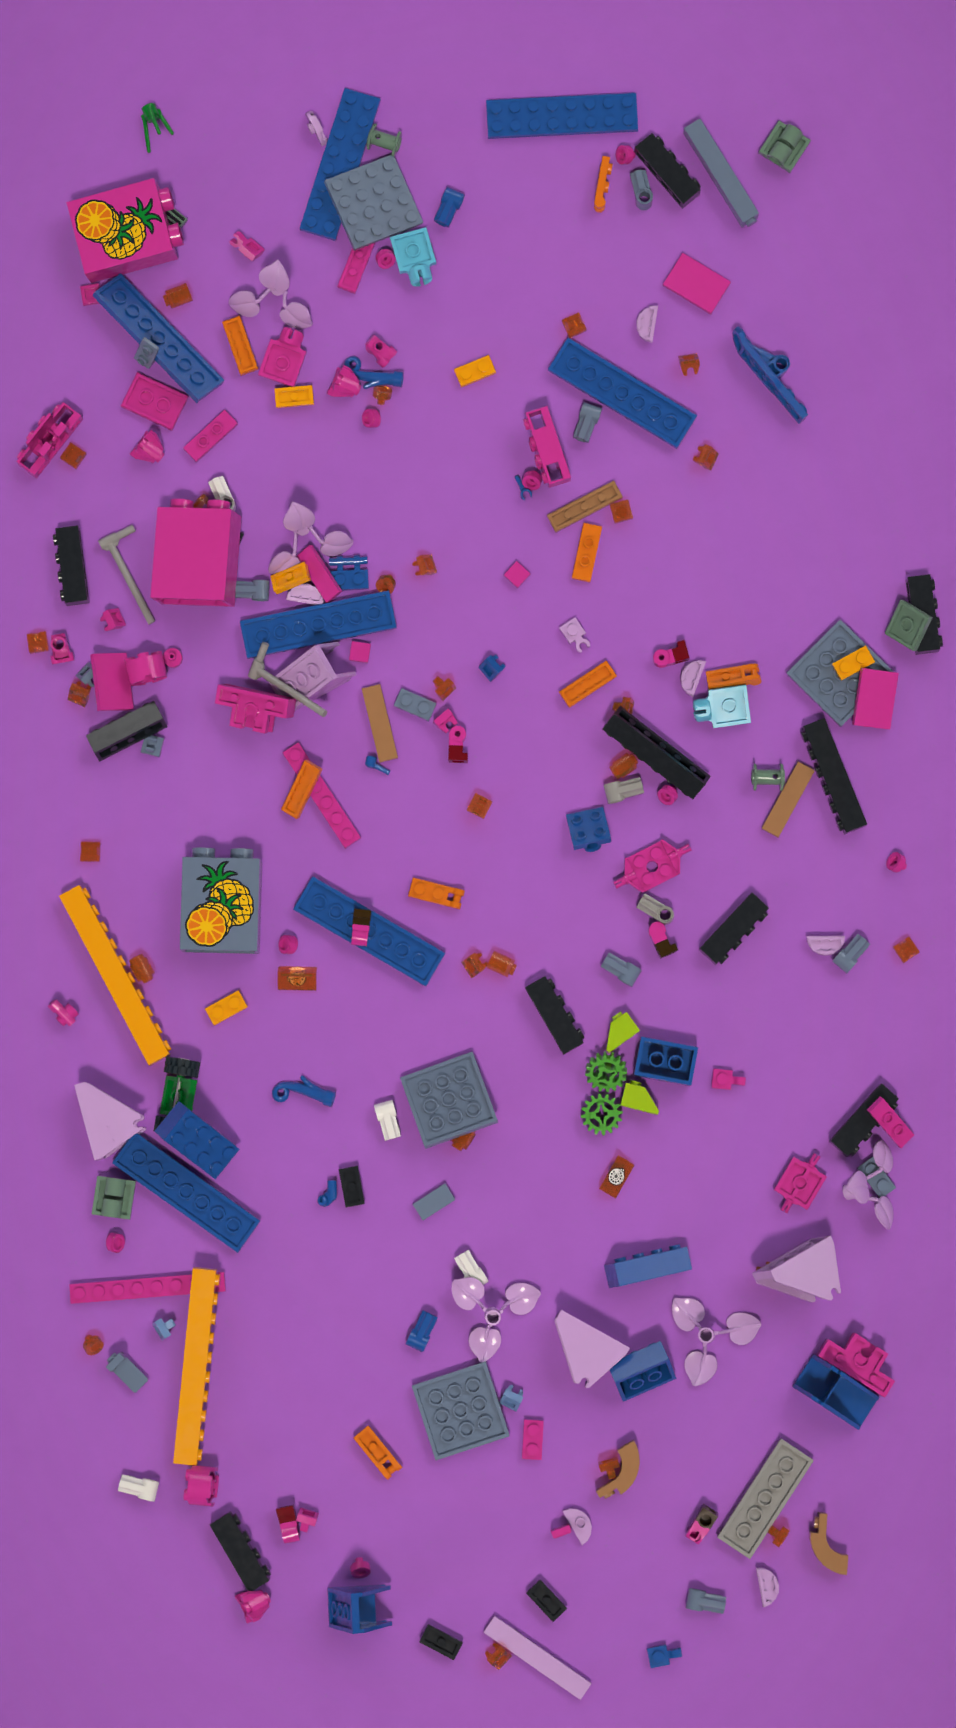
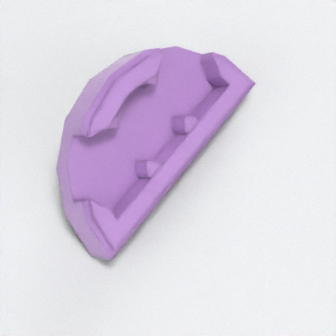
[305,111,327,147]
[636,306,658,343]
[286,584,323,605]
[680,660,706,697]
[806,936,845,956]
[563,1508,592,1545]
[756,1568,779,1607]

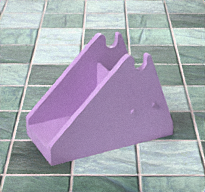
[269,642,357,711]
[74,1082,146,1161]
[752,1236,841,1303]
[554,1310,630,1388]

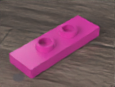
[183,410,238,463]
[867,1096,914,1148]

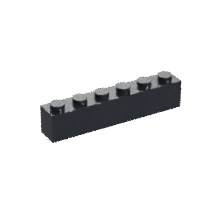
[602,706,711,799]
[800,718,867,835]

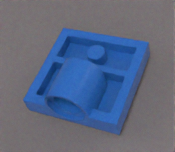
[566,807,611,852]

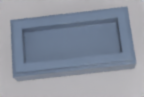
[413,1184,455,1220]

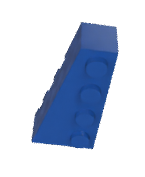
[604,1244,692,1288]

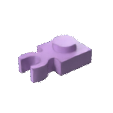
[559,618,590,653]

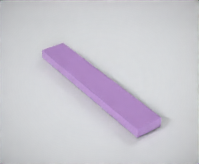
[484,1615,591,1700]

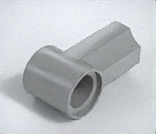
[603,777,644,804]
[636,894,674,925]

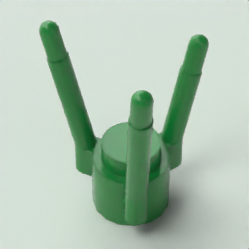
[141,103,174,153]

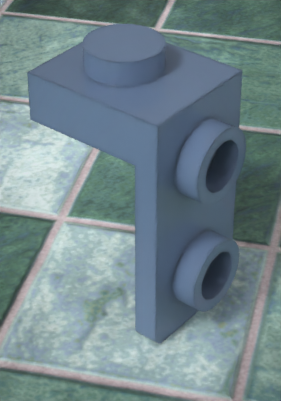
[134,337,159,369]
[106,1352,148,1393]

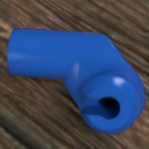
[317,1180,337,1207]

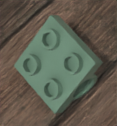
[758,121,811,173]
[92,1176,136,1220]

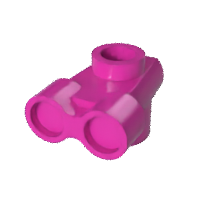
[365,335,397,368]
[50,633,74,664]
[47,999,79,1026]

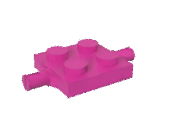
[774,1153,827,1213]

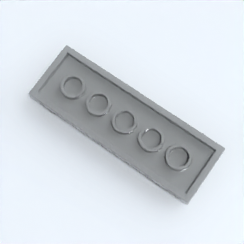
[717,1438,814,1559]

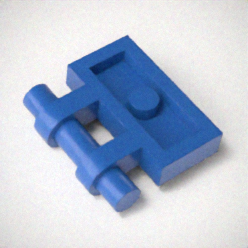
[329,555,369,591]

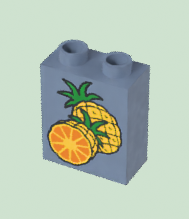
[180,847,262,954]

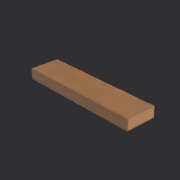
[547,481,623,533]
[362,684,398,763]
[762,762,815,838]

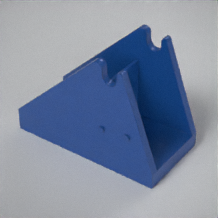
[792,1354,879,1430]
[327,1585,392,1634]

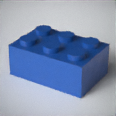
[633,1037,698,1086]
[610,1341,677,1402]

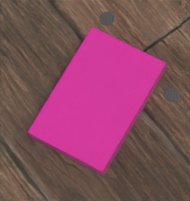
[663,253,731,315]
[121,372,189,431]
[90,653,134,711]
[852,668,899,730]

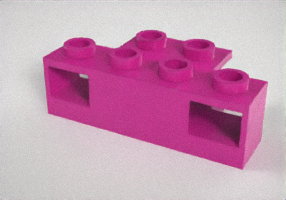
[16,402,83,479]
[523,406,571,488]
[215,684,296,734]
[817,1333,895,1398]

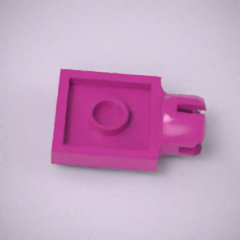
[258,327,307,387]

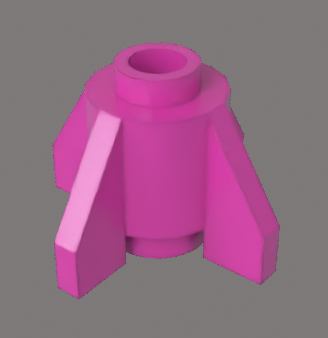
[326,365,361,398]
[130,430,165,463]
[235,1590,271,1624]

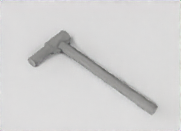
[98,525,155,625]
[248,642,327,717]

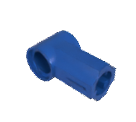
[434,187,465,228]
[406,1311,438,1352]

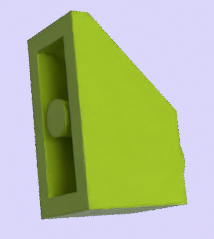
[606,1011,640,1054]
[620,1080,659,1115]

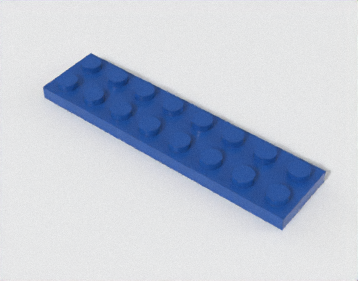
[300,88,381,241]
[486,93,638,139]
[93,273,224,403]
[548,338,697,449]
[240,590,397,659]
[293,876,445,986]
[112,1133,260,1253]

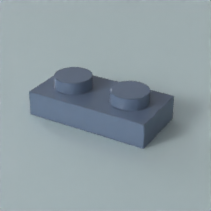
[394,688,437,722]
[857,1156,896,1198]

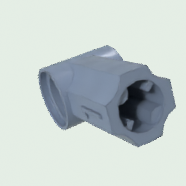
[630,170,653,210]
[573,402,602,443]
[235,580,269,601]
[832,934,870,974]
[601,953,642,987]
[685,1588,726,1614]

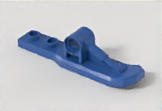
[732,326,808,424]

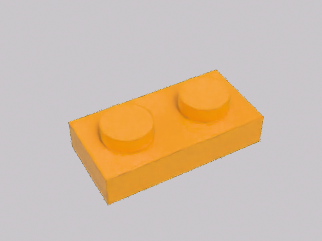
[454,355,496,388]
[274,385,314,408]
[270,562,311,594]
[832,645,875,681]
[205,990,248,1026]

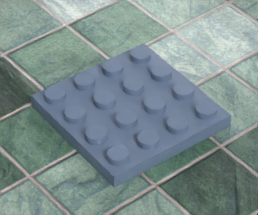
[324,155,423,251]
[786,620,894,727]
[400,1051,498,1149]
[412,1361,510,1460]

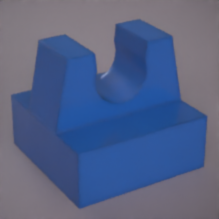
[478,655,506,682]

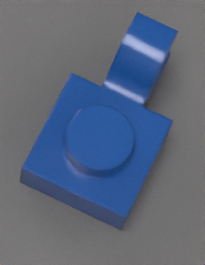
[647,1644,682,1668]

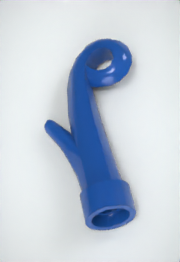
[344,356,404,389]
[272,1075,336,1107]

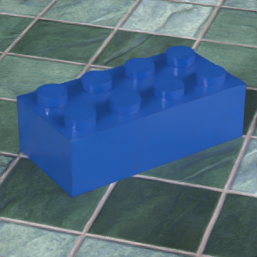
[154,1101,240,1179]

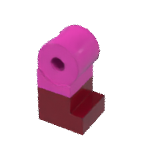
[653,640,690,668]
[448,726,468,763]
[276,1504,300,1544]

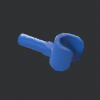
[515,475,532,501]
[365,756,390,775]

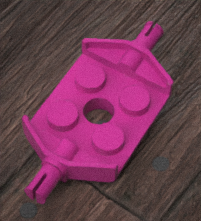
[613,839,692,893]

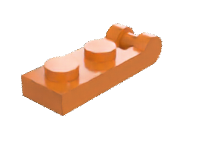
[594,156,613,213]
[706,663,762,689]
[408,878,465,909]
[353,1425,403,1480]

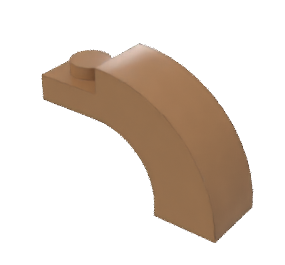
[596,1440,640,1499]
[809,1512,848,1575]

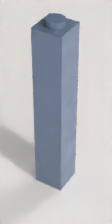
[683,119,759,228]

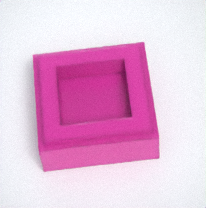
[80,283,100,306]
[504,561,531,588]
[349,641,371,663]
[551,1523,572,1538]

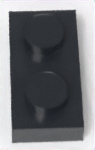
[339,1166,365,1208]
[526,1579,567,1622]
[419,1624,463,1660]

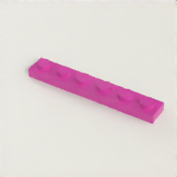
[282,742,361,849]

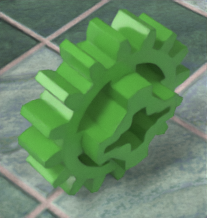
[585,1051,627,1093]
[581,1093,623,1135]

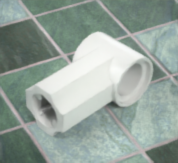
[208,476,236,511]
[374,1100,401,1141]
[454,1250,489,1285]
[118,1474,160,1502]

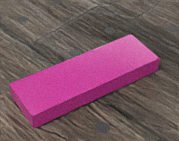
[337,243,375,294]
[296,545,342,603]

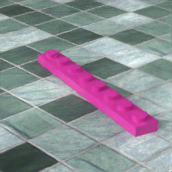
[69,1272,226,1304]

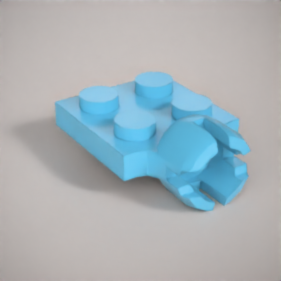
[390,227,436,287]
[693,684,751,728]

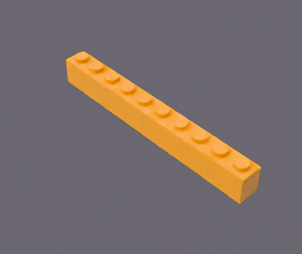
[59,885,172,1066]
[173,1267,220,1466]

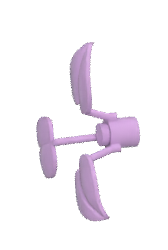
[228,260,313,329]
[268,501,354,575]
[843,1139,893,1230]
[451,1277,541,1363]
[672,1298,761,1386]

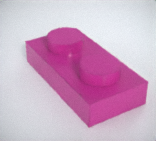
[522,1419,544,1460]

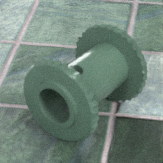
[367,124,402,157]
[751,764,785,791]

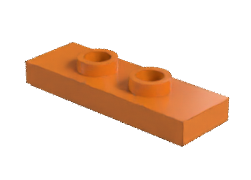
[222,316,258,376]
[572,523,602,583]
[559,660,617,708]
[281,760,323,819]

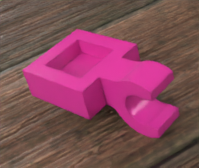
[229,231,265,261]
[712,1069,746,1090]

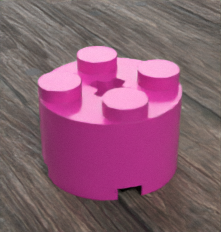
[124,651,167,686]
[184,1465,219,1507]

